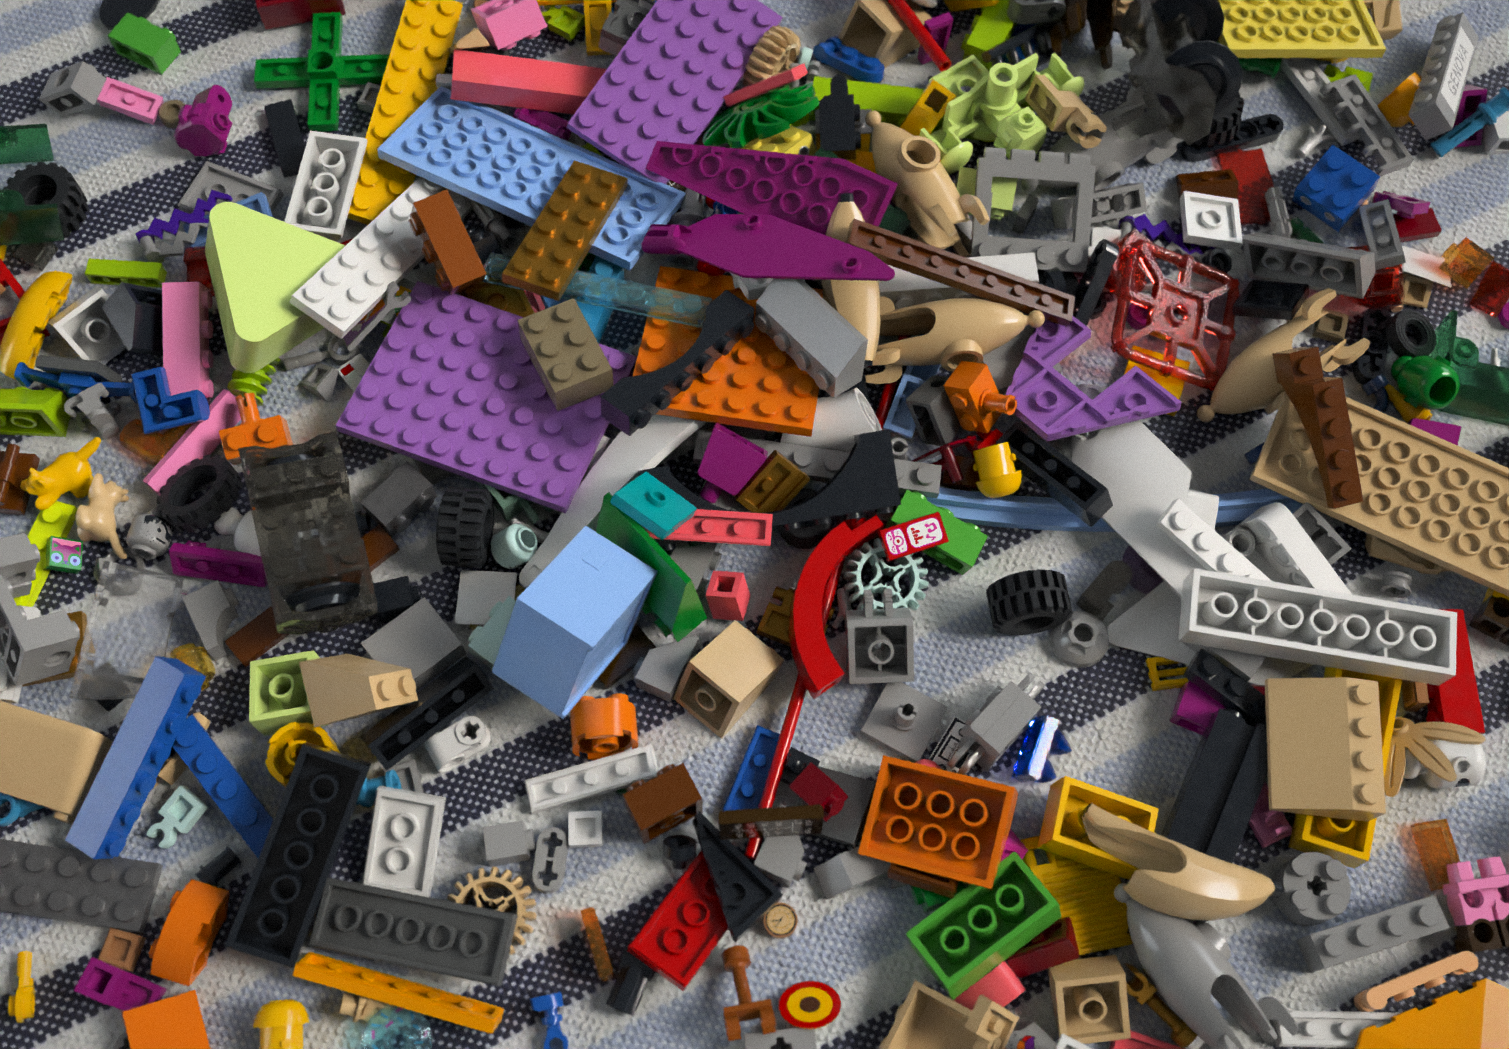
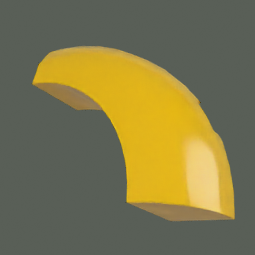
[0,271,73,380]

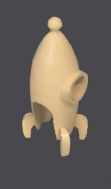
[865,111,990,258]
[1197,288,1370,422]
[865,296,1045,384]

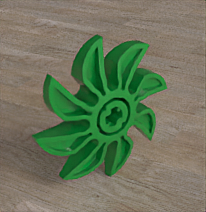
[702,83,820,148]

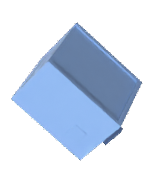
[492,526,658,719]

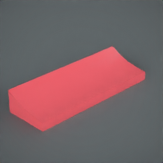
[451,49,607,114]

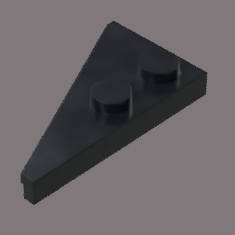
[692,811,783,943]

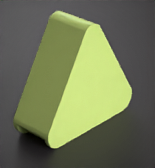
[205,202,346,373]

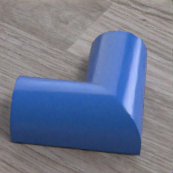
[131,367,210,434]

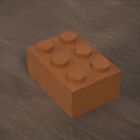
[408,189,487,295]

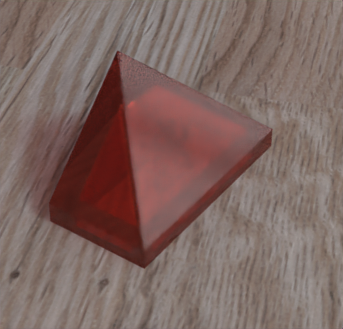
[1469,260,1509,318]

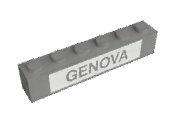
[1409,12,1479,140]

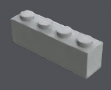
[1296,895,1450,973]

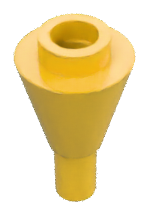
[1385,384,1433,423]

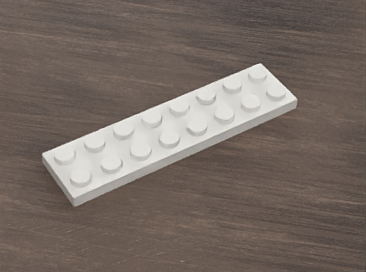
[290,177,473,339]

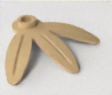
[1384,717,1485,797]

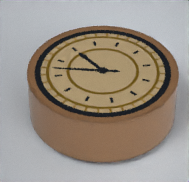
[763,903,798,939]

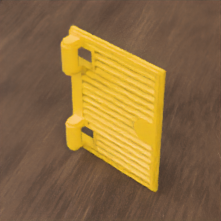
[1021,836,1133,955]

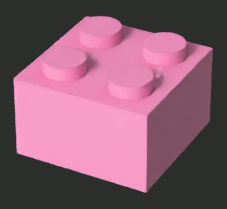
[471,0,547,51]

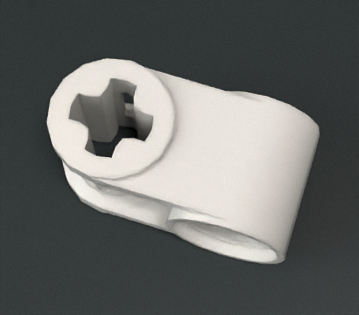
[424,716,491,773]

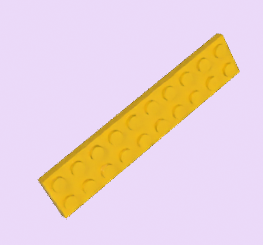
[347,0,463,225]

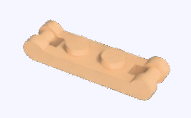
[1354,951,1478,1012]

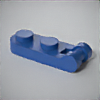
[813,36,885,83]

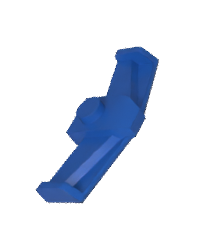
[14,362,138,404]

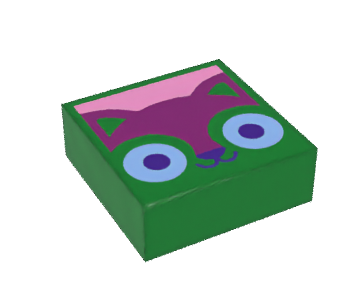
[45,536,83,574]

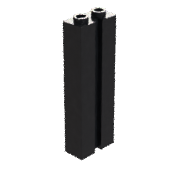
[1161,708,1268,922]

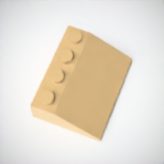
[1265,677,1386,822]

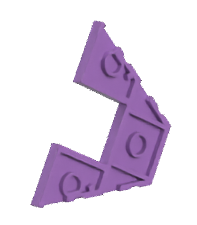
[1005,316,1182,442]

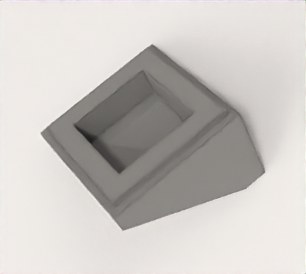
[301,363,338,403]

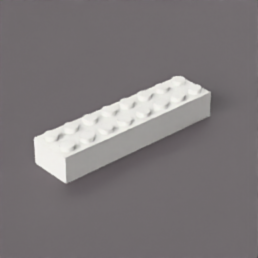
[1178,568,1457,686]

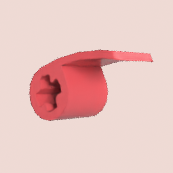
[953,961,1027,1010]

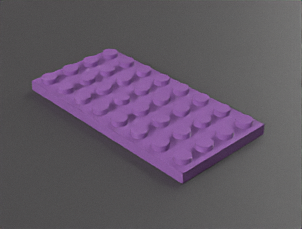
[567,0,783,184]

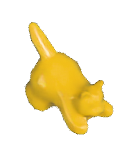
[20,437,101,510]

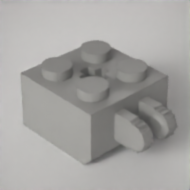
[845,589,914,684]

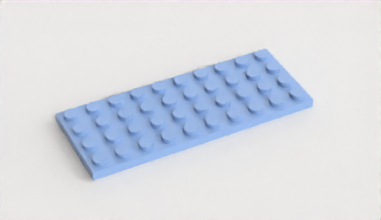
[377,86,686,271]

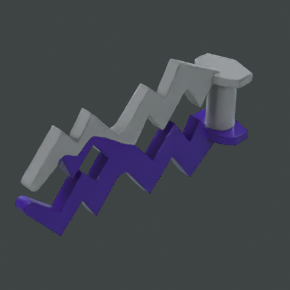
[135,190,233,263]
[1118,213,1217,265]

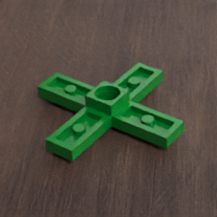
[254,12,390,132]

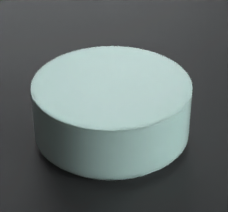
[797,47,813,77]

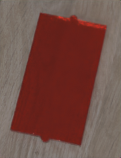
[1217,149,1274,225]

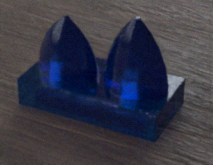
[1011,715,1072,783]

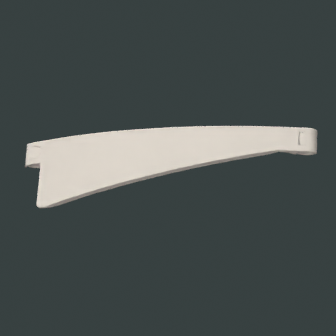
[519,414,707,588]

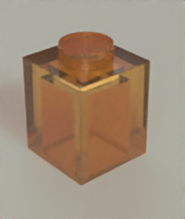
[1438,237,1495,289]

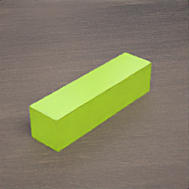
[85,258,167,288]

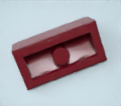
[1006,916,1079,978]

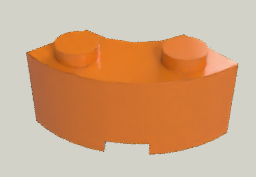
[149,879,229,987]

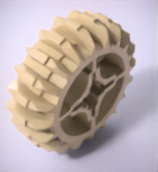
[743,25,801,87]
[447,866,537,955]

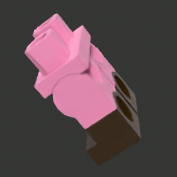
[1442,856,1509,953]

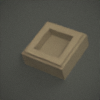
[1312,308,1349,343]

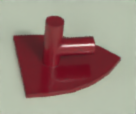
[912,436,977,483]

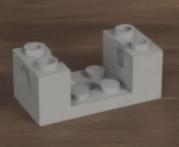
[0,533,80,687]

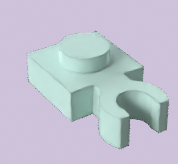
[147,785,209,849]

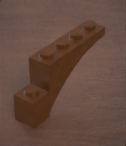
[1272,347,1364,509]

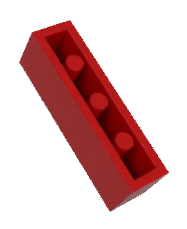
[1426,609,1485,734]

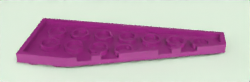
[645,141,898,235]

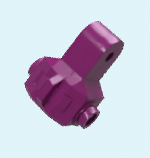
[174,85,232,156]

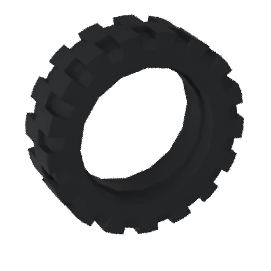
[156,455,243,532]

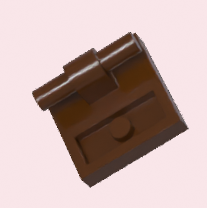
[0,444,40,515]

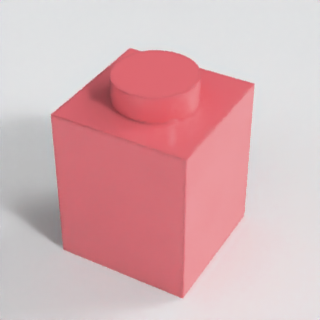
[705,571,750,621]

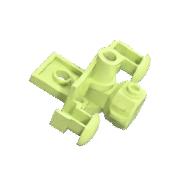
[919,53,1084,175]

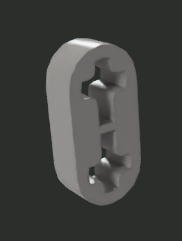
[532,827,569,894]

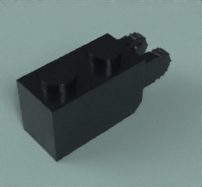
[819,74,861,160]

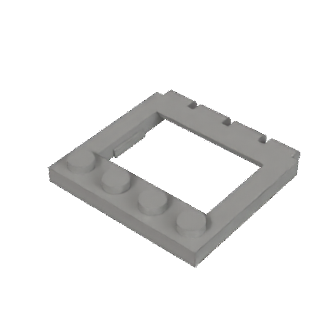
[970,147,1096,273]

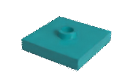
[610,472,697,540]

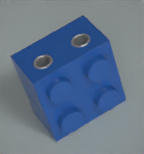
[1292,145,1380,232]

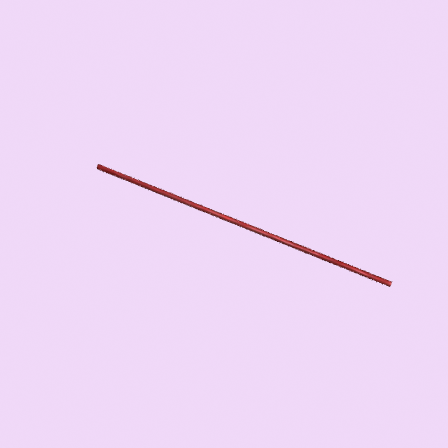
[744,335,911,860]

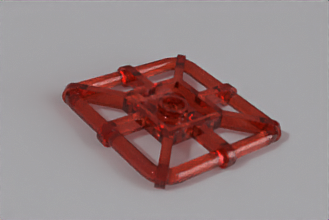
[1110,239,1240,391]

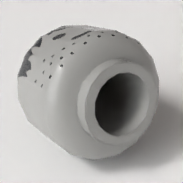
[126,511,174,559]

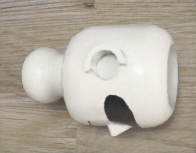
[1403,738,1486,792]

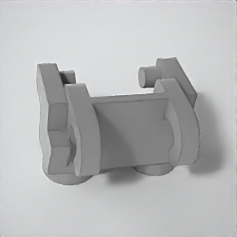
[64,383,122,439]

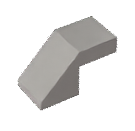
[814,846,891,900]

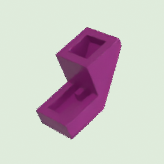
[73,957,167,1011]

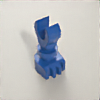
[530,992,569,1049]

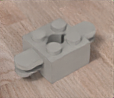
[947,672,1045,775]

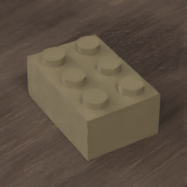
[517,298,614,411]

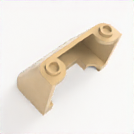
[0,701,113,825]

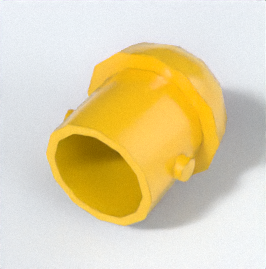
[973,442,1022,499]
[253,999,310,1049]

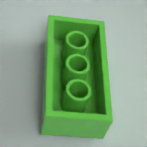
[905,851,1061,1000]

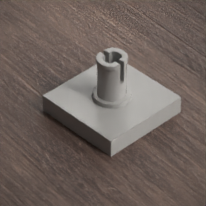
[860,682,948,763]

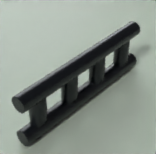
[982,22,1053,68]

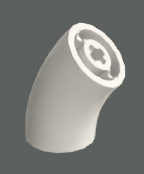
[780,388,882,452]

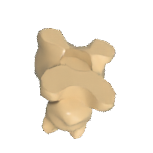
[75,473,129,559]

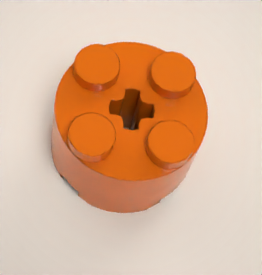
[570,693,638,760]

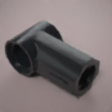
[606,939,656,1017]

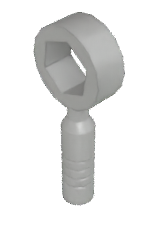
[284,336,360,370]

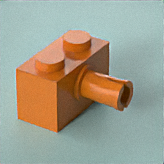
[943,361,1017,433]
[219,393,294,465]

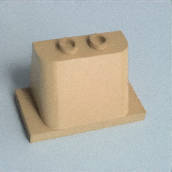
[879,980,1019,1049]

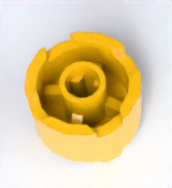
[265,722,340,788]

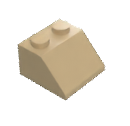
[1048,955,1131,1044]

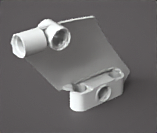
[1066,384,1219,599]

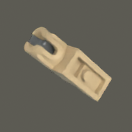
[1025,75,1107,148]

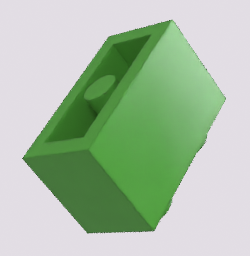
[108,13,181,75]

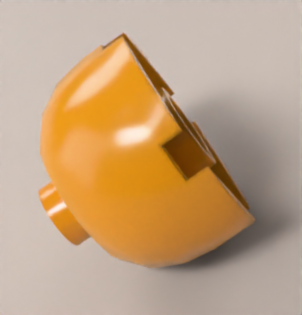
[1377,72,1422,128]

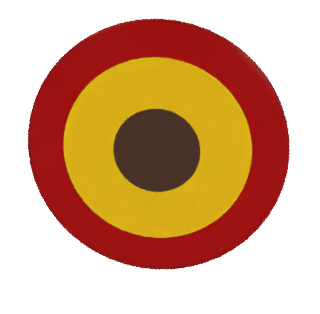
[779,981,841,1029]

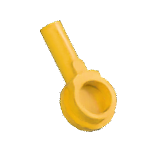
[8,951,35,1023]

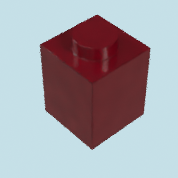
[789,762,848,822]

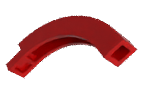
[789,515,884,699]

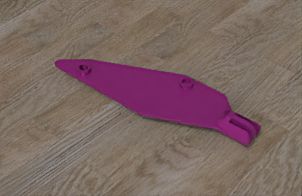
[642,214,895,281]

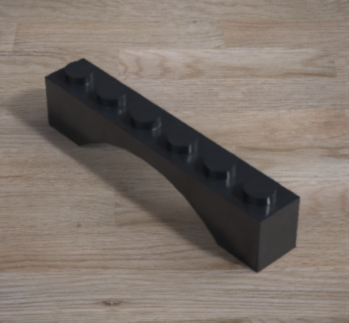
[600,290,754,437]

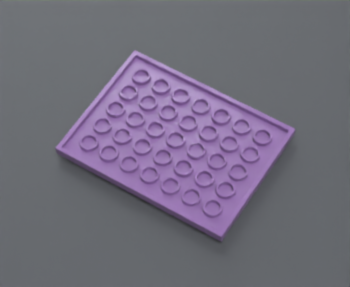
[336,281,637,514]

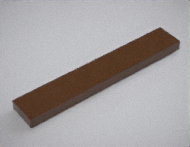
[224,524,400,667]

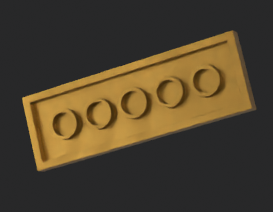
[502,160,628,301]

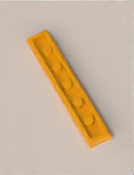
[293,952,504,1034]

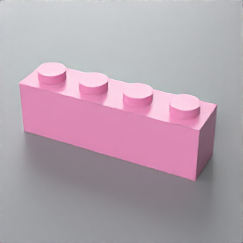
[162,282,214,405]

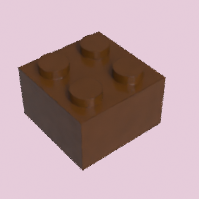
[623,763,703,844]

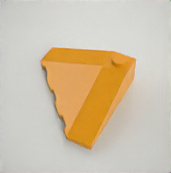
[1355,978,1509,1049]

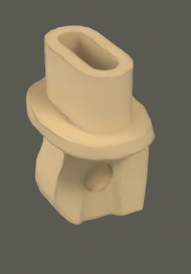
[339,992,395,1024]

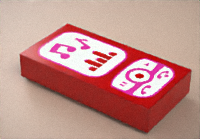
[878,512,949,562]

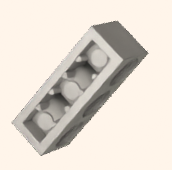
[1050,183,1147,229]

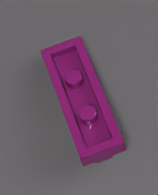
[169,540,270,587]

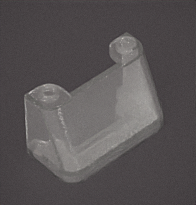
[69,561,187,700]

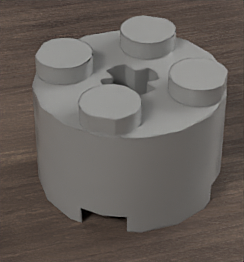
[1272,852,1351,926]

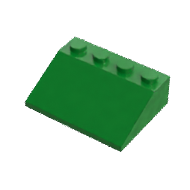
[596,492,707,642]

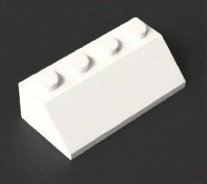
[284,131,368,241]

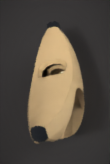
[822,192,881,369]
[1082,802,1283,921]

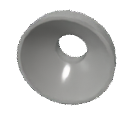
[1050,611,1109,668]

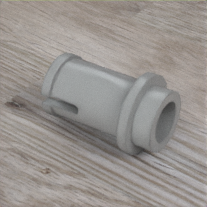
[891,438,908,461]

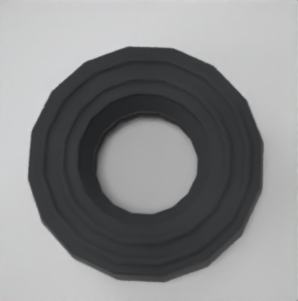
[1385,309,1436,358]

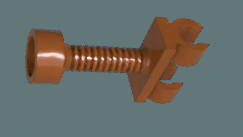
[721,945,776,1041]

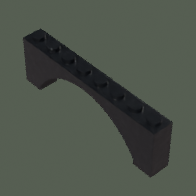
[638,430,901,551]

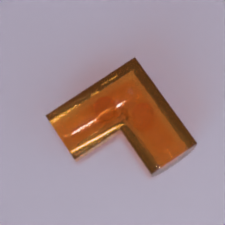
[119,419,192,467]

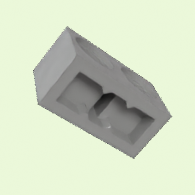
[1293,502,1351,565]

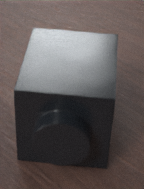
[370,576,421,624]

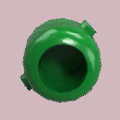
[1391,355,1460,410]

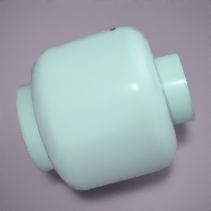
[491,523,538,569]

